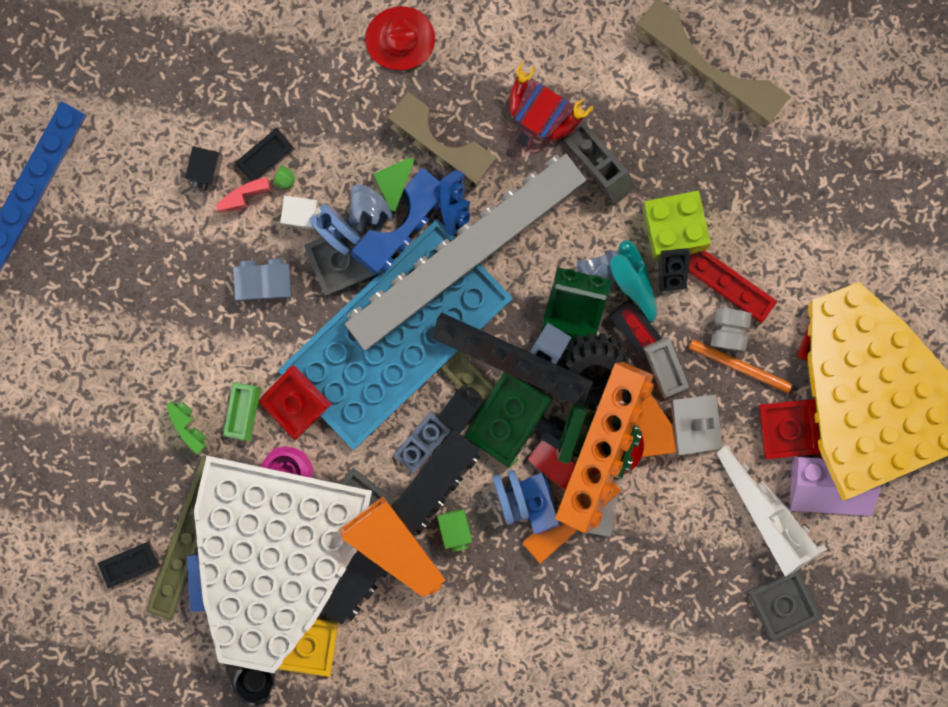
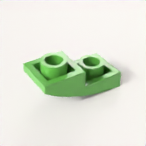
[167,401,209,455]

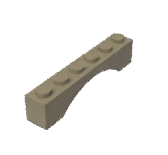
[635,0,791,127]

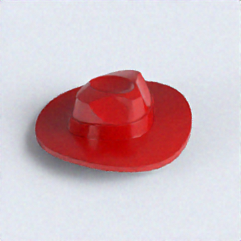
[365,6,435,70]

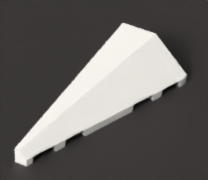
[717,445,827,577]

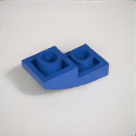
[440,170,470,235]

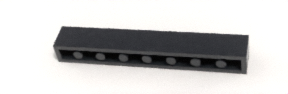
[322,429,480,625]

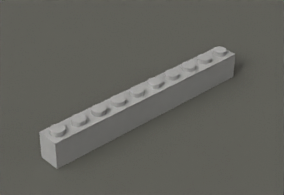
[345,154,586,351]

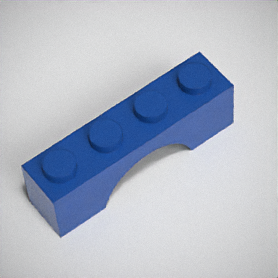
[349,167,441,276]

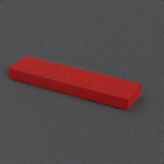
[689,251,778,324]

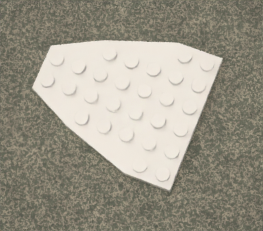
[194,456,372,673]

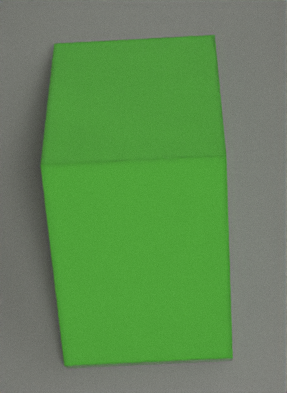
[373,158,414,213]

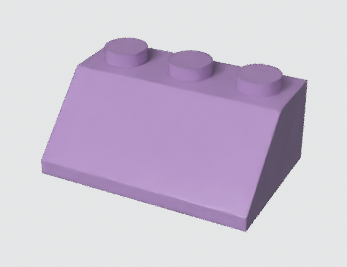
[789,456,881,516]

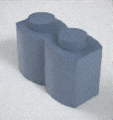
[233,259,292,301]

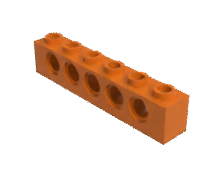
[555,362,654,533]

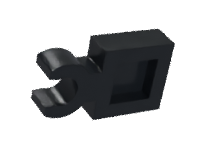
[533,415,566,448]

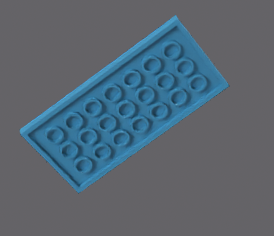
[278,219,513,450]

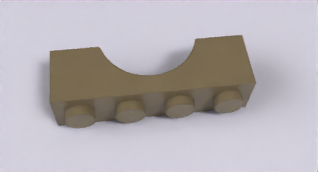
[388,92,496,187]

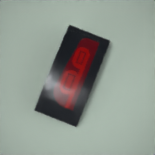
[608,299,662,361]

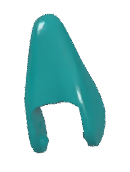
[610,240,658,323]

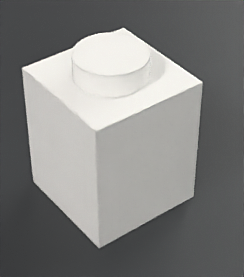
[280,196,322,230]

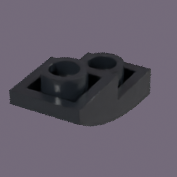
[658,248,689,292]

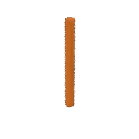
[688,339,793,393]

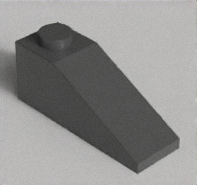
[562,120,635,204]

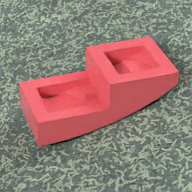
[216,177,272,213]

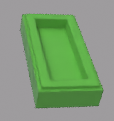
[223,382,261,441]

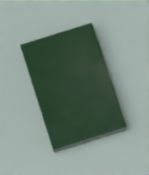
[464,372,554,468]

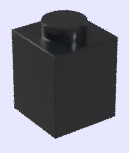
[185,146,223,191]
[438,385,485,433]

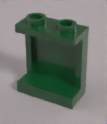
[540,267,611,342]
[556,403,642,479]

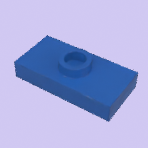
[519,473,562,535]

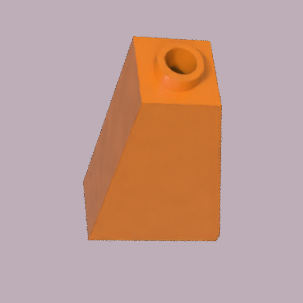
[338,496,446,597]

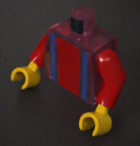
[510,61,593,149]

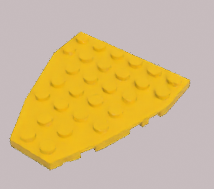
[808,282,948,501]

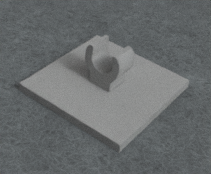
[670,394,722,455]

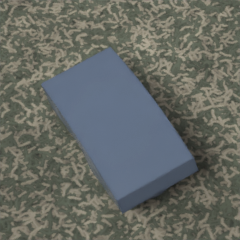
[394,411,452,473]

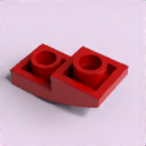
[527,440,577,490]

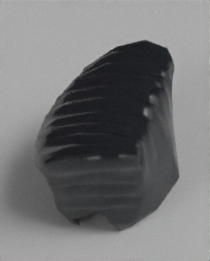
[226,664,275,707]

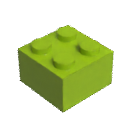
[642,190,711,262]

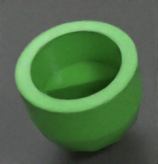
[272,165,295,189]

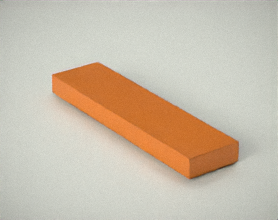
[522,472,622,564]

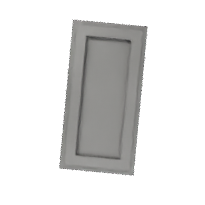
[643,337,689,399]

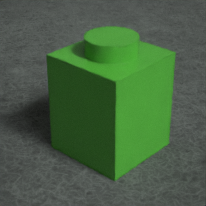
[437,508,472,552]

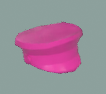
[260,446,314,478]

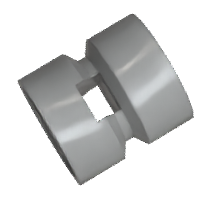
[710,308,752,352]

